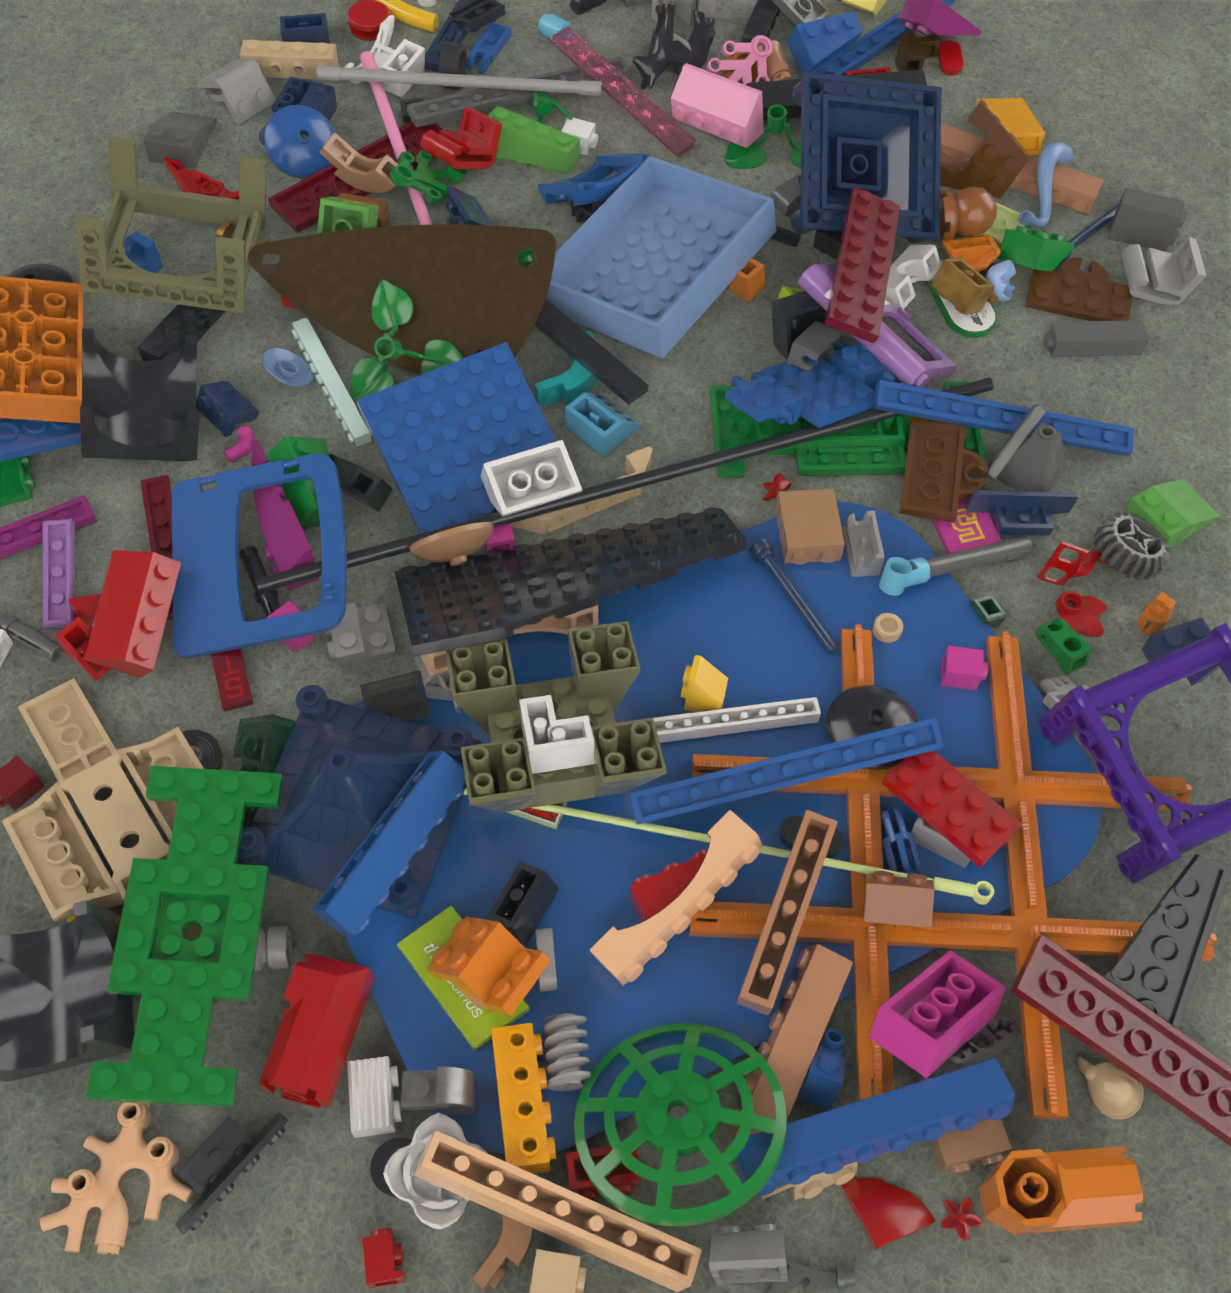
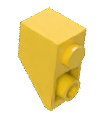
[680,655,728,712]

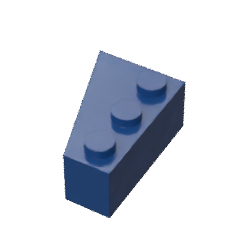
[787,12,863,74]

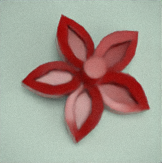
[763,472,792,501]
[940,1197,983,1242]

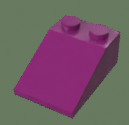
[898,0,982,36]

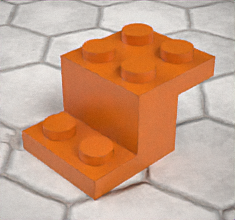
[426,916,551,1016]

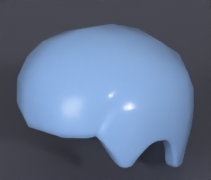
[986,259,1016,302]

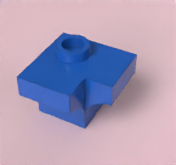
[119,231,163,273]

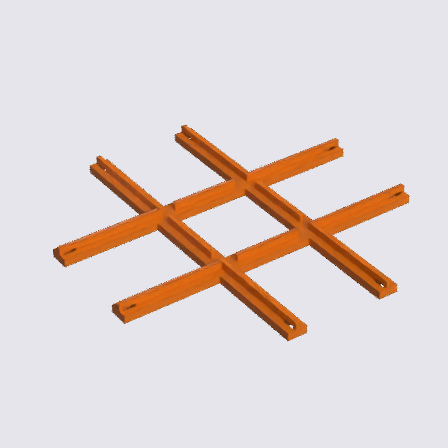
[689,624,1217,1120]

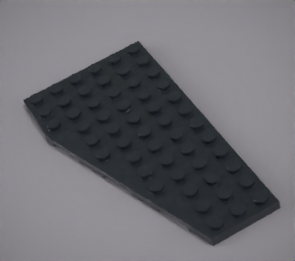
[395,507,747,657]

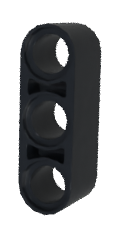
[742,0,780,47]

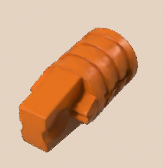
[1137,592,1176,635]

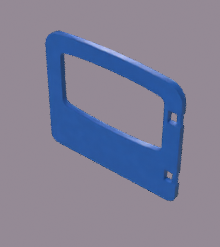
[172,454,347,659]

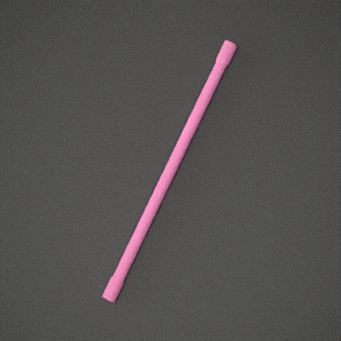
[360,51,433,225]

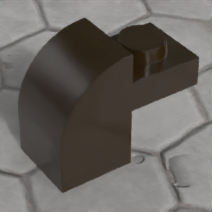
[895,32,941,71]

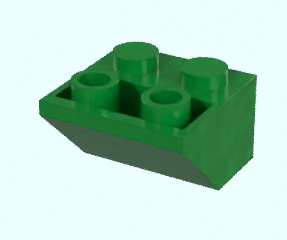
[997,226,1075,272]

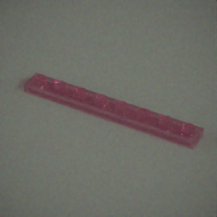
[551,26,696,157]

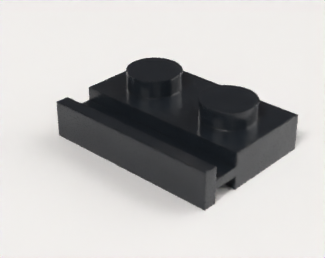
[449,0,506,33]

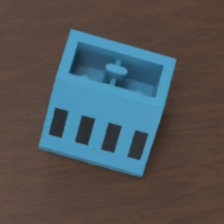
[565,392,641,458]

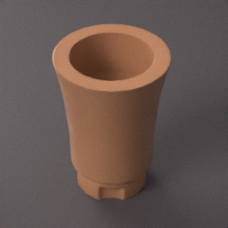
[757,40,793,81]

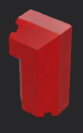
[258,953,375,1108]

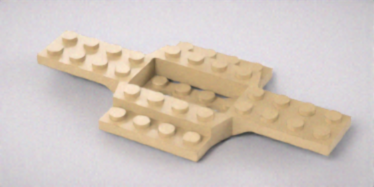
[2,678,204,952]

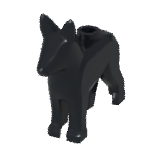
[632,3,715,90]

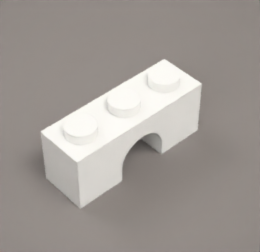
[885,245,941,310]

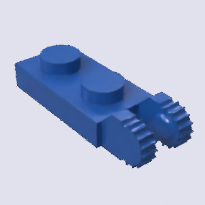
[467,22,512,74]

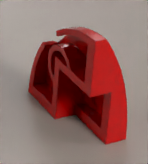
[841,1178,935,1250]

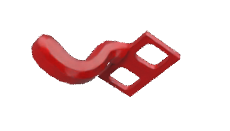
[1037,541,1116,586]

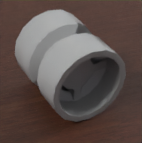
[254,925,292,971]

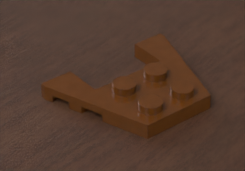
[940,99,1030,199]

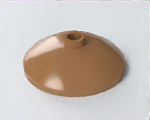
[409,522,494,566]

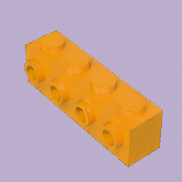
[491,1023,556,1174]

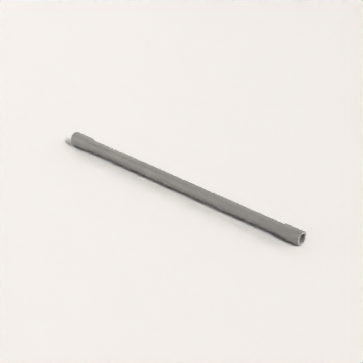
[317,65,601,96]

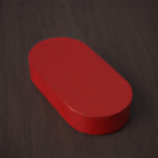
[938,40,964,76]

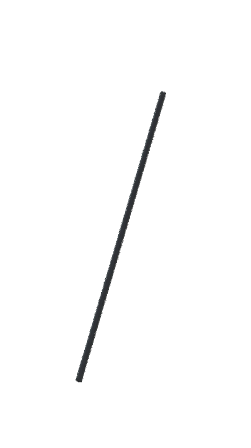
[255,377,993,593]

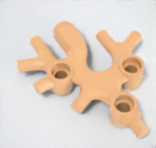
[40,1102,195,1255]

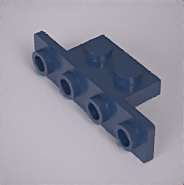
[965,490,1078,535]

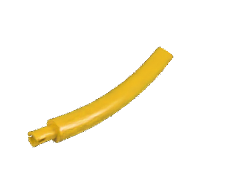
[375,0,438,33]

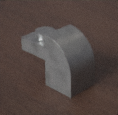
[401,1067,476,1116]

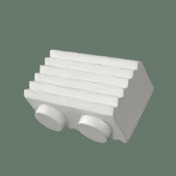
[347,1056,402,1138]

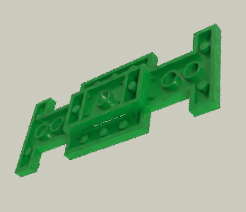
[709,381,987,478]
[86,766,283,1108]

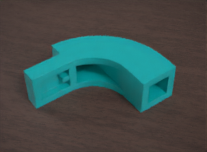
[534,330,597,406]

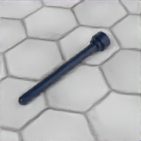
[1058,203,1119,265]
[748,539,837,653]

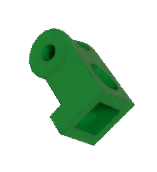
[1036,618,1093,676]

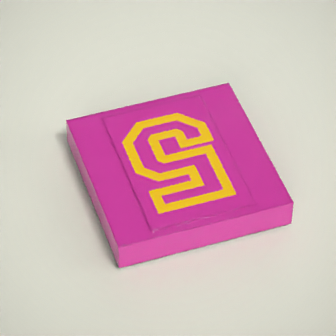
[931,501,1001,554]

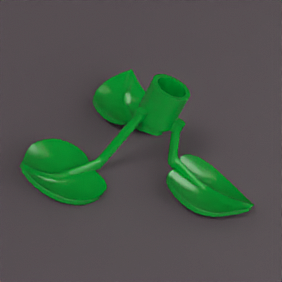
[724,105,801,169]
[350,280,463,402]

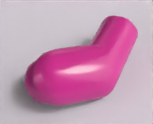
[223,425,255,463]

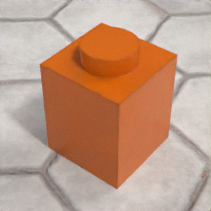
[730,258,765,302]

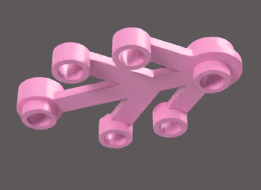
[706,35,772,85]

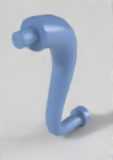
[1019,142,1074,228]

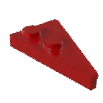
[163,157,239,200]

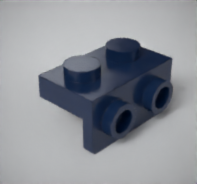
[196,381,259,437]

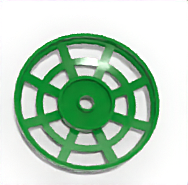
[574,1023,787,1227]

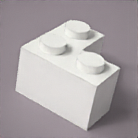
[519,695,595,774]

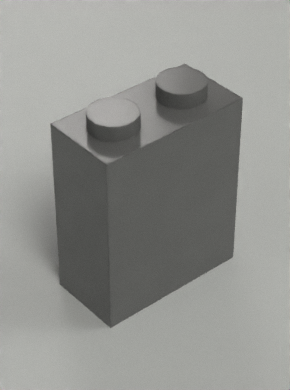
[1107,188,1187,252]

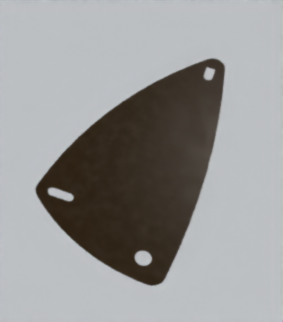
[248,224,556,375]

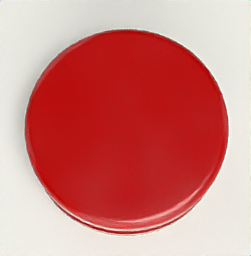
[348,0,390,41]

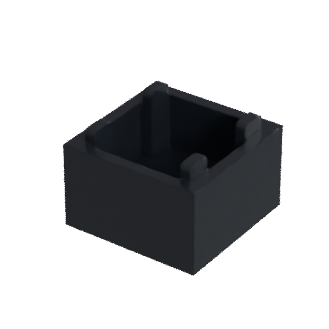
[772,291,834,360]

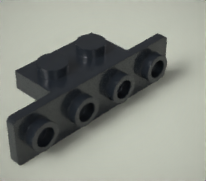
[175,1113,288,1234]

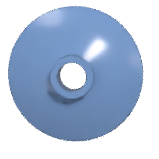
[262,348,313,387]

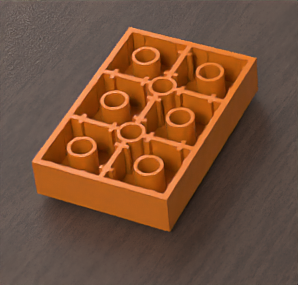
[0,276,84,423]

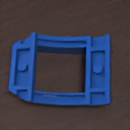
[538,153,650,206]

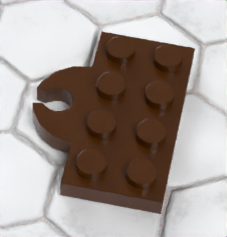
[1026,258,1132,321]
[899,417,989,523]

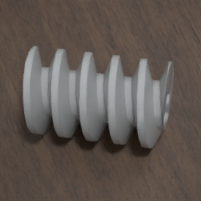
[544,1013,591,1091]

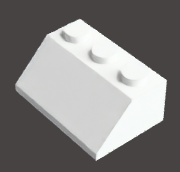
[481,440,582,517]

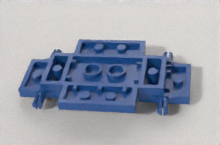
[725,340,901,428]

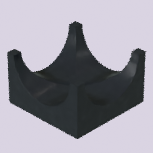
[80,328,199,461]
[0,900,135,1082]

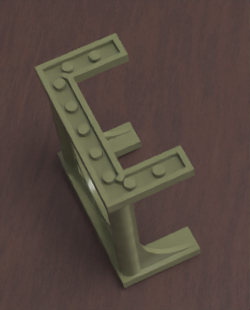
[75,136,267,314]

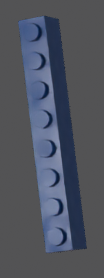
[732,1058,1015,1196]

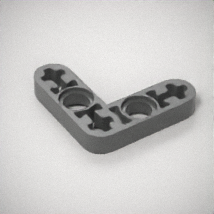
[940,1013,1019,1072]

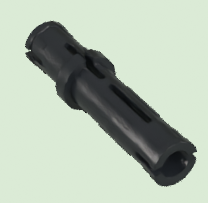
[239,546,281,618]

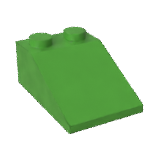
[317,196,379,234]
[1124,479,1221,548]

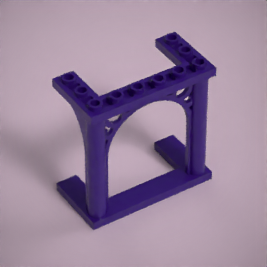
[1038,623,1231,884]

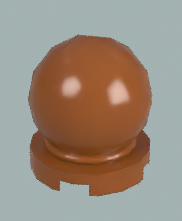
[939,186,997,241]

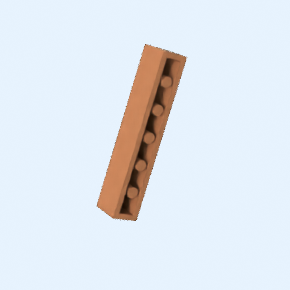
[736,810,838,1016]
[727,944,853,1138]

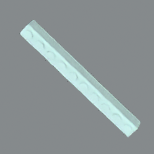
[291,318,372,447]

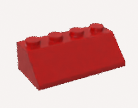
[83,550,181,677]

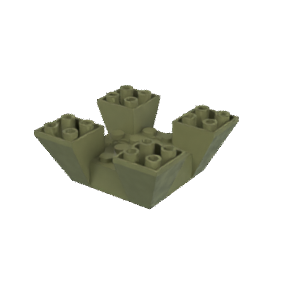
[446,621,667,812]

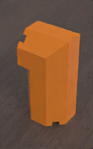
[979,1146,1143,1235]

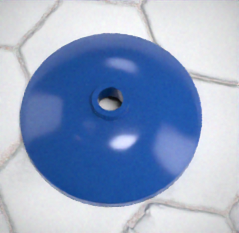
[264,105,335,178]

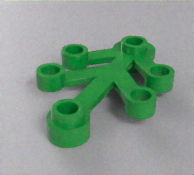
[390,150,468,205]

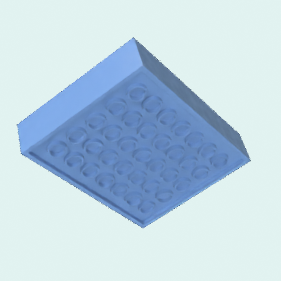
[546,156,776,359]

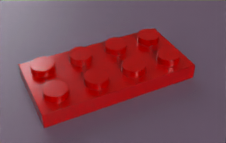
[881,750,1022,868]

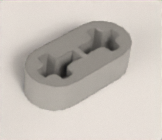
[535,928,557,992]

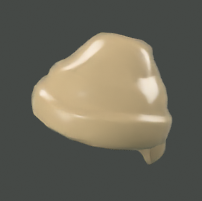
[1077,1056,1144,1120]

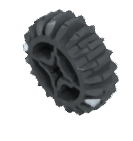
[1093,512,1171,581]

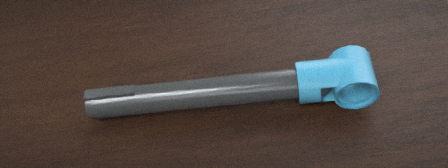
[879,536,1033,596]

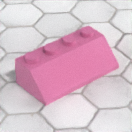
[671,63,764,148]

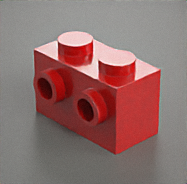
[565,1146,641,1201]

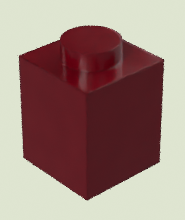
[0,756,45,811]

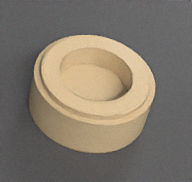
[872,613,903,643]

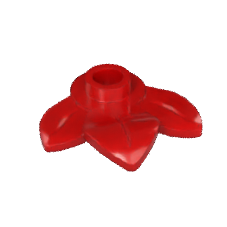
[1055,591,1107,637]

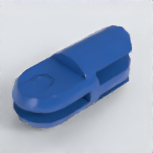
[881,809,923,874]

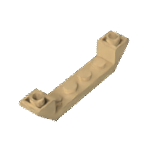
[511,446,653,535]

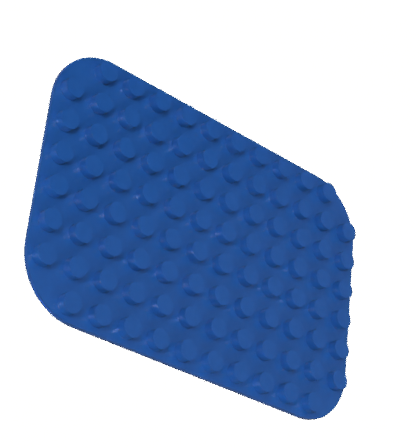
[324,502,1101,1156]

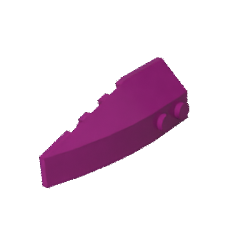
[251,440,320,591]

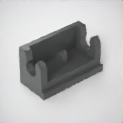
[787,321,841,370]

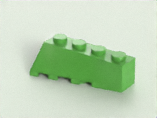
[489,105,580,174]

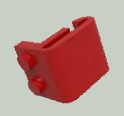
[421,107,503,169]

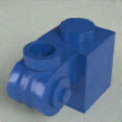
[798,1029,847,1110]

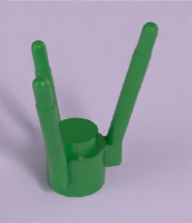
[533,92,573,124]

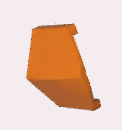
[942,235,1001,272]

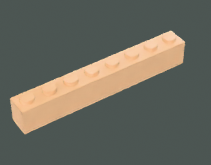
[414,1131,702,1292]

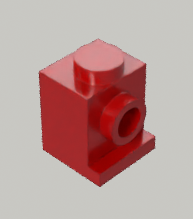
[362,1228,406,1289]

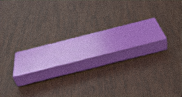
[43,518,75,629]

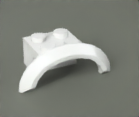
[344,15,425,98]

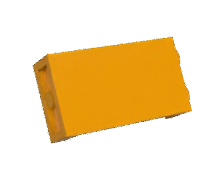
[976,98,1045,156]

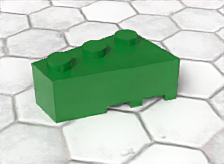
[266,436,329,526]

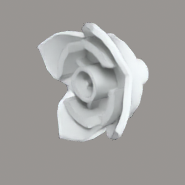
[383,1113,488,1230]

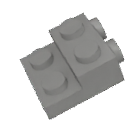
[325,602,397,668]

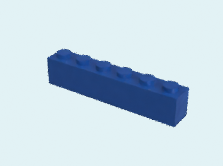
[311,750,466,936]

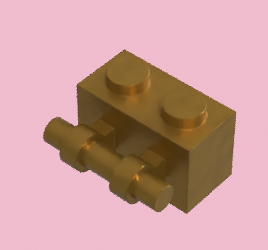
[931,257,998,315]

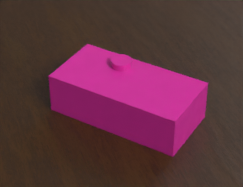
[869,950,1007,1078]

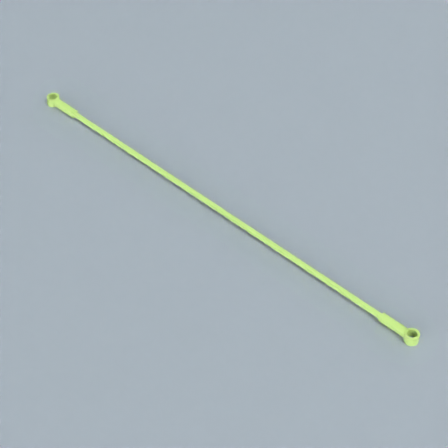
[464,787,994,905]

